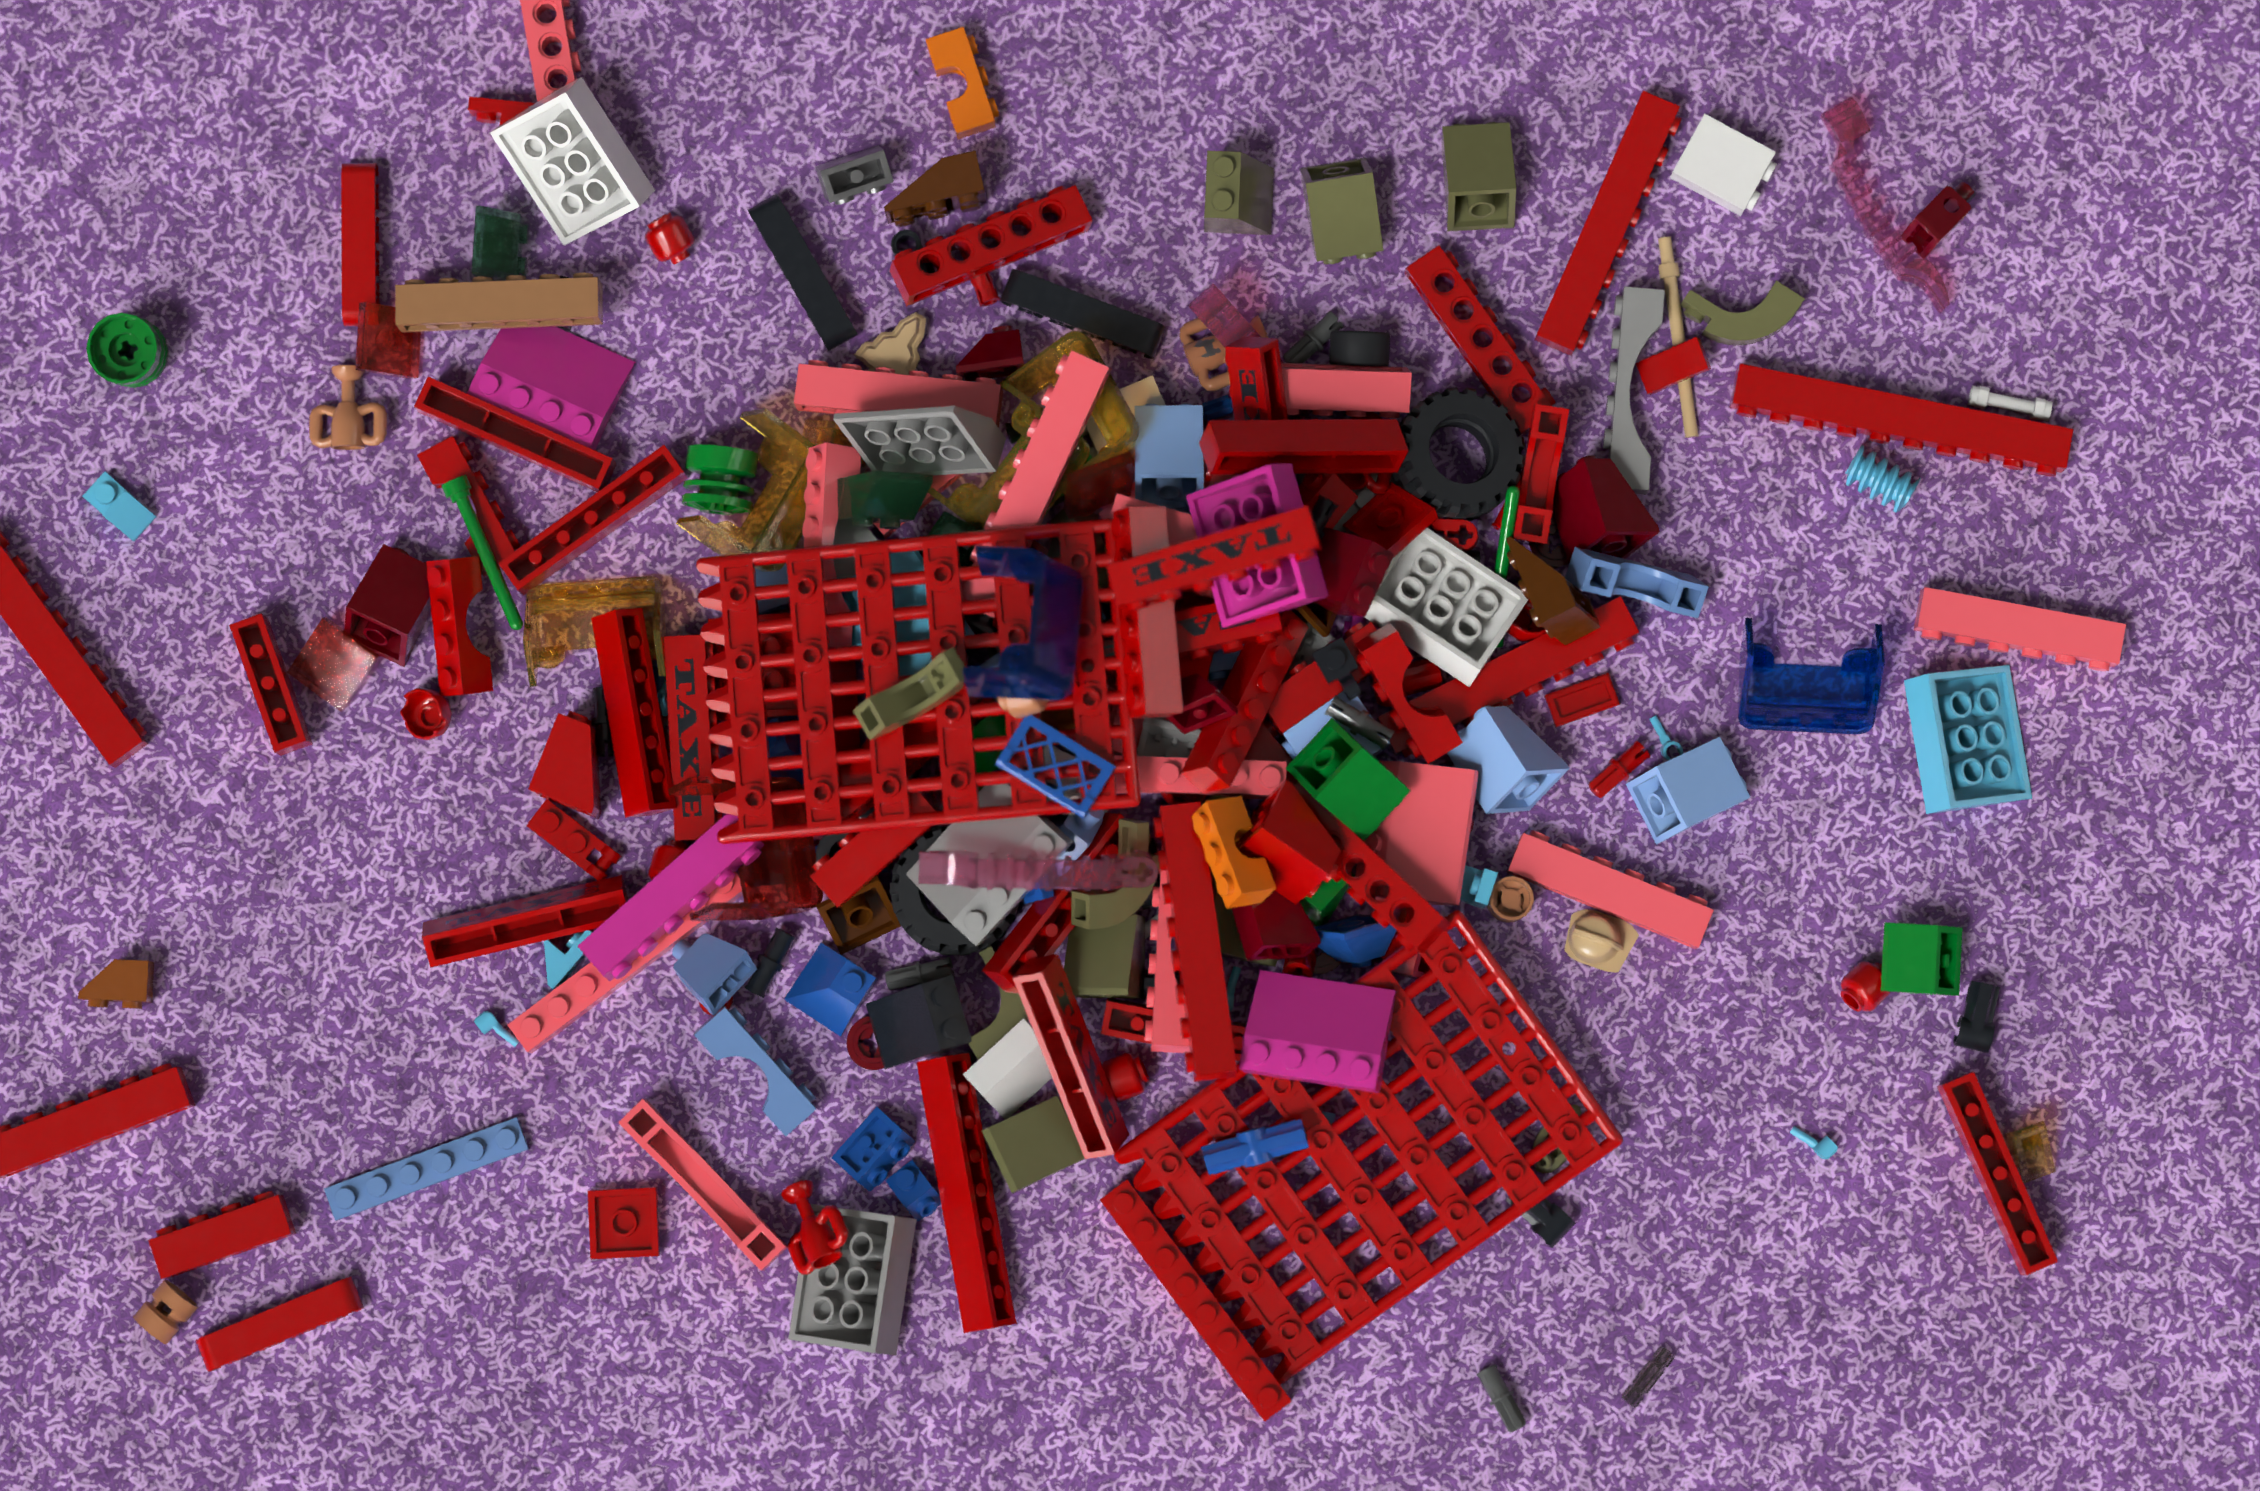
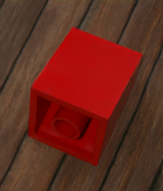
[528,711,601,819]
[1236,780,1341,905]

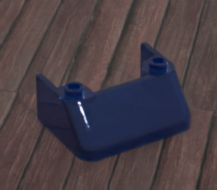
[962,546,1084,700]
[1738,618,1885,734]

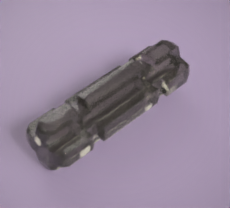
[1621,1346,1675,1408]

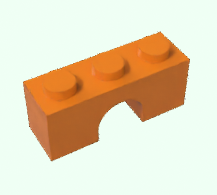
[925,27,1000,140]
[1191,796,1276,909]

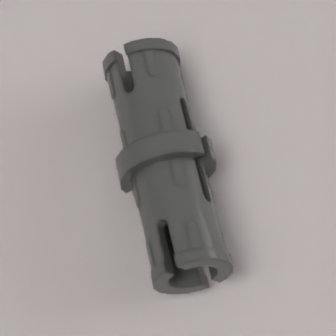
[1325,695,1394,749]

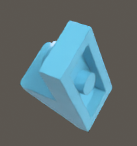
[82,472,156,542]
[1460,865,1498,909]
[544,930,592,990]

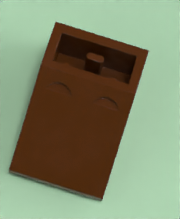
[884,150,986,227]
[1506,537,1601,645]

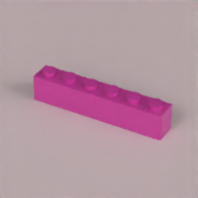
[577,814,764,981]

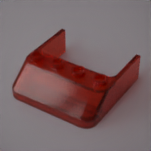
[668,777,823,921]

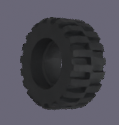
[1392,387,1526,521]
[890,826,1020,956]

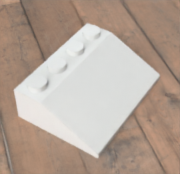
[490,77,655,245]
[1363,528,1529,687]

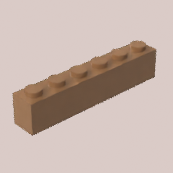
[395,273,603,332]

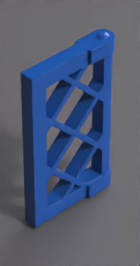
[995,715,1116,819]

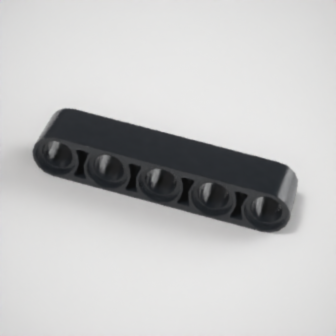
[748,194,858,351]
[1000,269,1166,359]

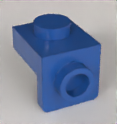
[885,1160,941,1221]

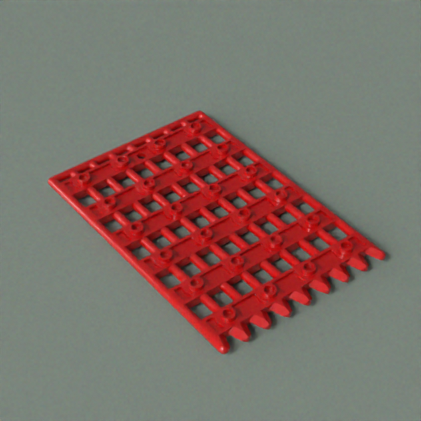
[696,518,1141,844]
[1114,910,1623,1384]

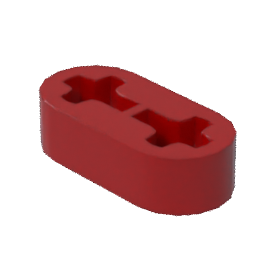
[1429,519,1479,552]

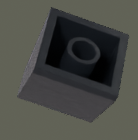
[866,975,972,1070]

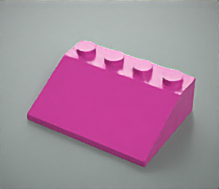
[467,326,636,450]
[1186,463,1328,628]
[1239,970,1396,1093]

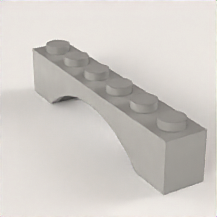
[1603,286,1665,495]

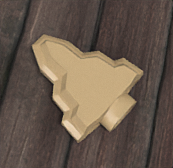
[854,312,926,375]

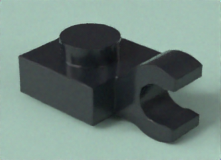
[1312,637,1361,701]

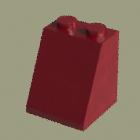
[1553,455,1660,562]
[1315,527,1394,617]
[343,544,431,667]

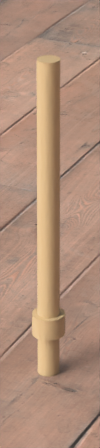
[1658,237,1699,438]

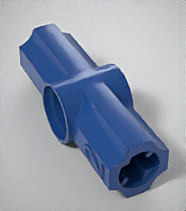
[1201,1119,1309,1175]

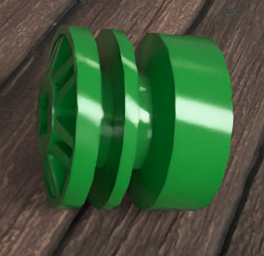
[86,313,169,388]
[681,444,759,515]

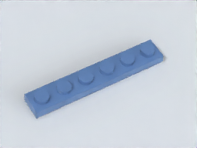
[324,1117,529,1221]

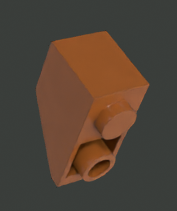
[78,959,154,1009]

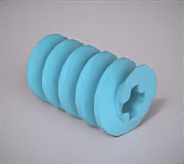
[1845,445,1921,513]

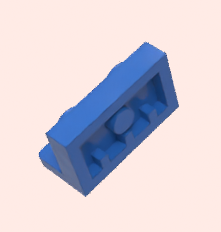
[831,1107,915,1192]

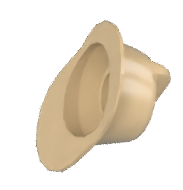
[1564,909,1639,973]

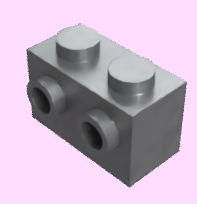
[815,146,894,205]

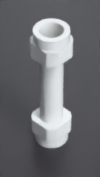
[1968,385,2053,421]

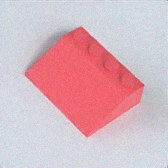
[1355,761,1479,906]

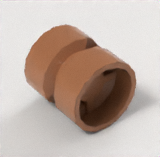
[1487,876,1534,923]
[133,1279,198,1345]

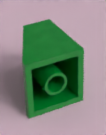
[1285,718,1411,841]

